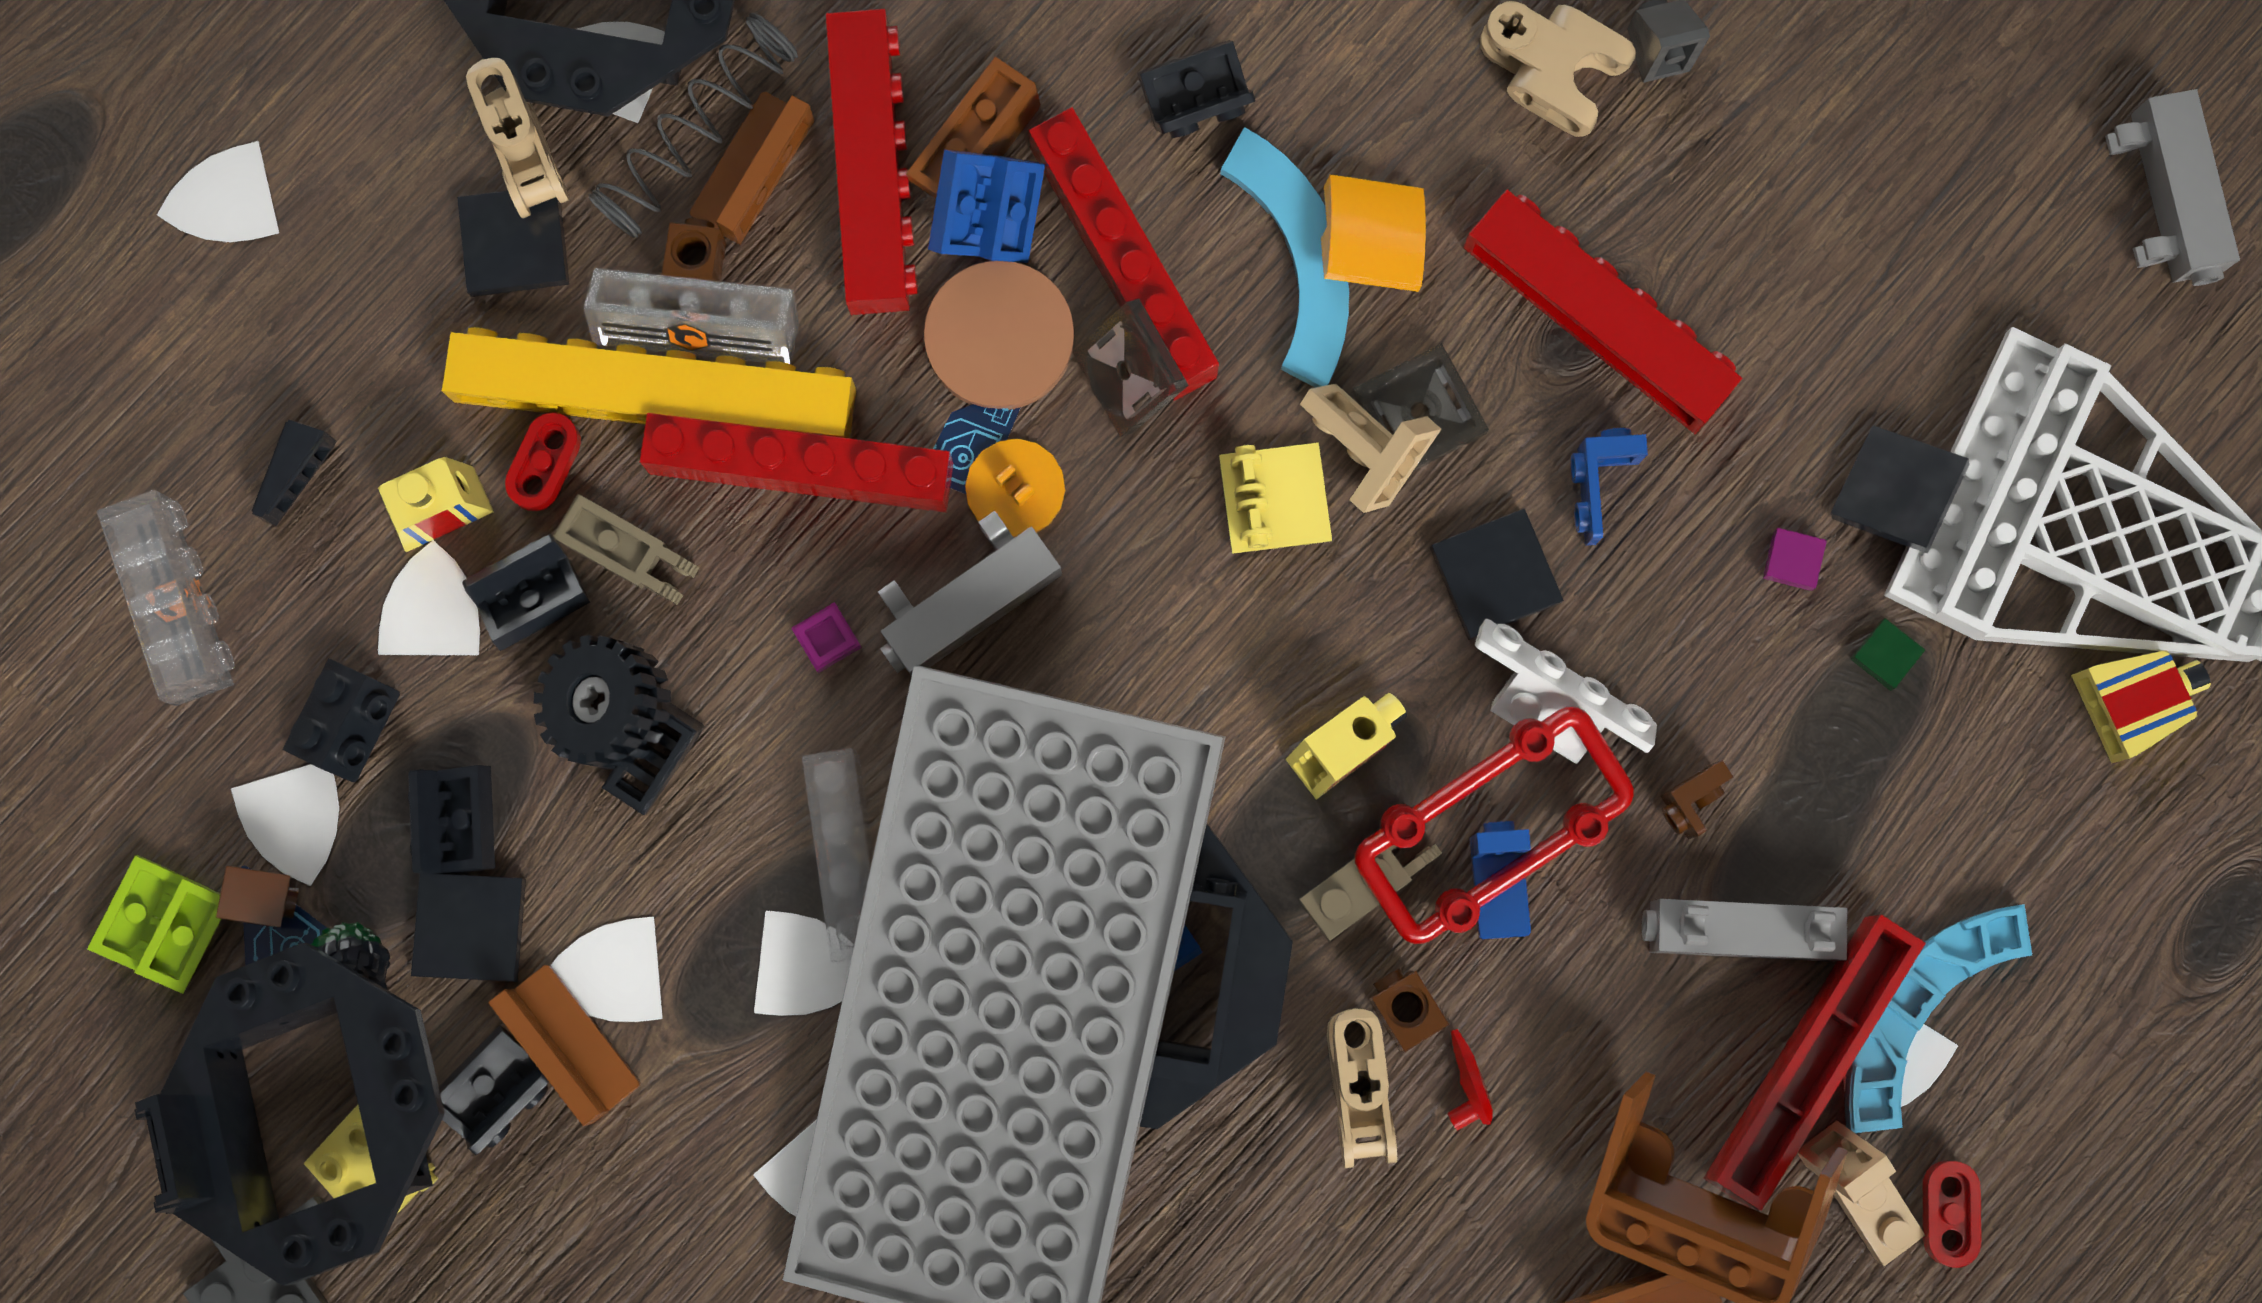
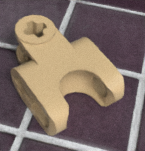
[1480,1,1636,137]
[466,58,569,218]
[1327,1008,1397,1169]

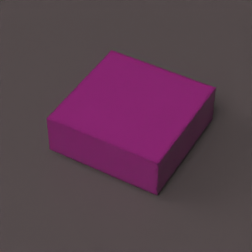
[1763,528,1827,591]
[791,602,862,673]

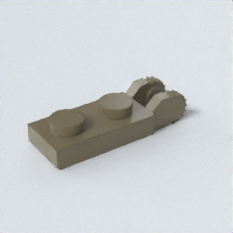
[553,494,699,605]
[1298,844,1442,941]

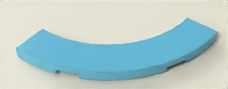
[1220,127,1349,388]
[1844,904,2032,1133]

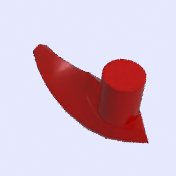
[1447,1029,1493,1131]

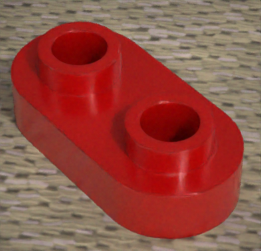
[505,413,581,511]
[1922,1160,1982,1268]

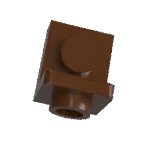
[1661,760,1733,839]

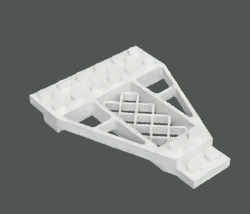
[1884,327,2262,662]

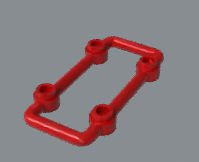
[1355,707,1634,944]

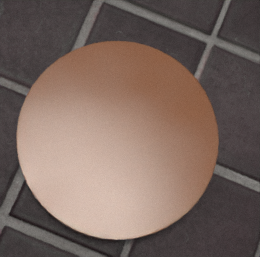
[924,261,1074,410]

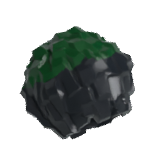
[311,922,390,983]

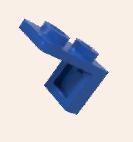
[1571,428,1648,546]
[1470,821,1531,940]

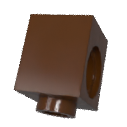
[661,218,726,300]
[216,866,299,928]
[1368,968,1449,1052]

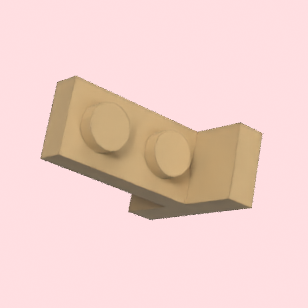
[1300,384,1441,513]
[1797,1120,1925,1266]

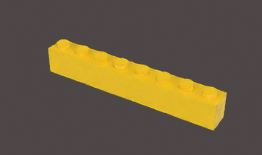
[442,327,856,438]

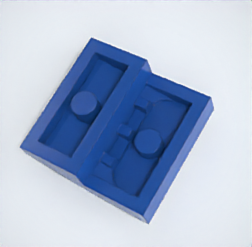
[928,149,1045,263]

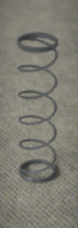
[588,13,798,238]

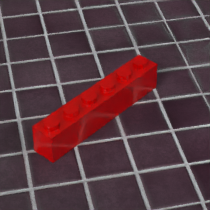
[826,9,918,315]
[1028,107,1219,401]
[1463,190,1743,434]
[639,413,954,513]
[1703,914,1926,1211]

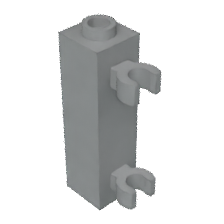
[2105,89,2240,286]
[878,511,1062,676]
[1642,899,1847,962]

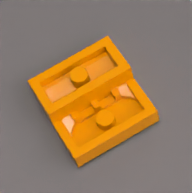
[1321,174,1426,292]

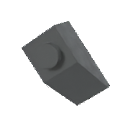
[1627,0,1710,83]

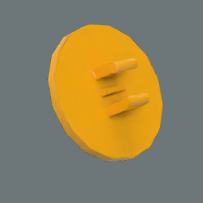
[965,439,1065,538]

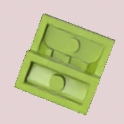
[87,855,221,994]

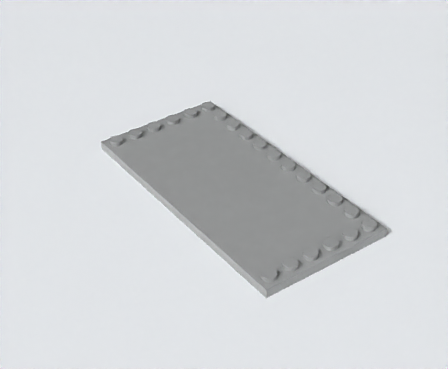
[783,666,1226,1303]

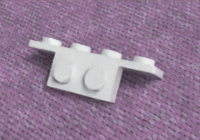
[1475,619,1657,764]

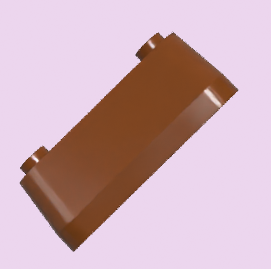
[1586,1071,1848,1303]

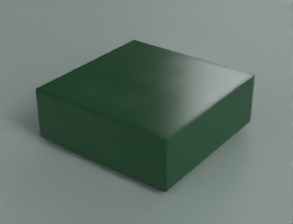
[1850,618,1925,691]

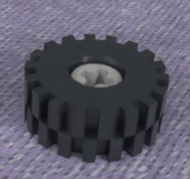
[533,635,671,769]

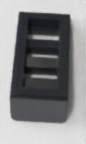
[252,419,337,526]
[602,702,705,815]

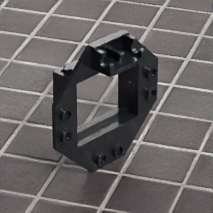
[444,0,735,117]
[1140,823,1293,1129]
[134,943,445,1286]

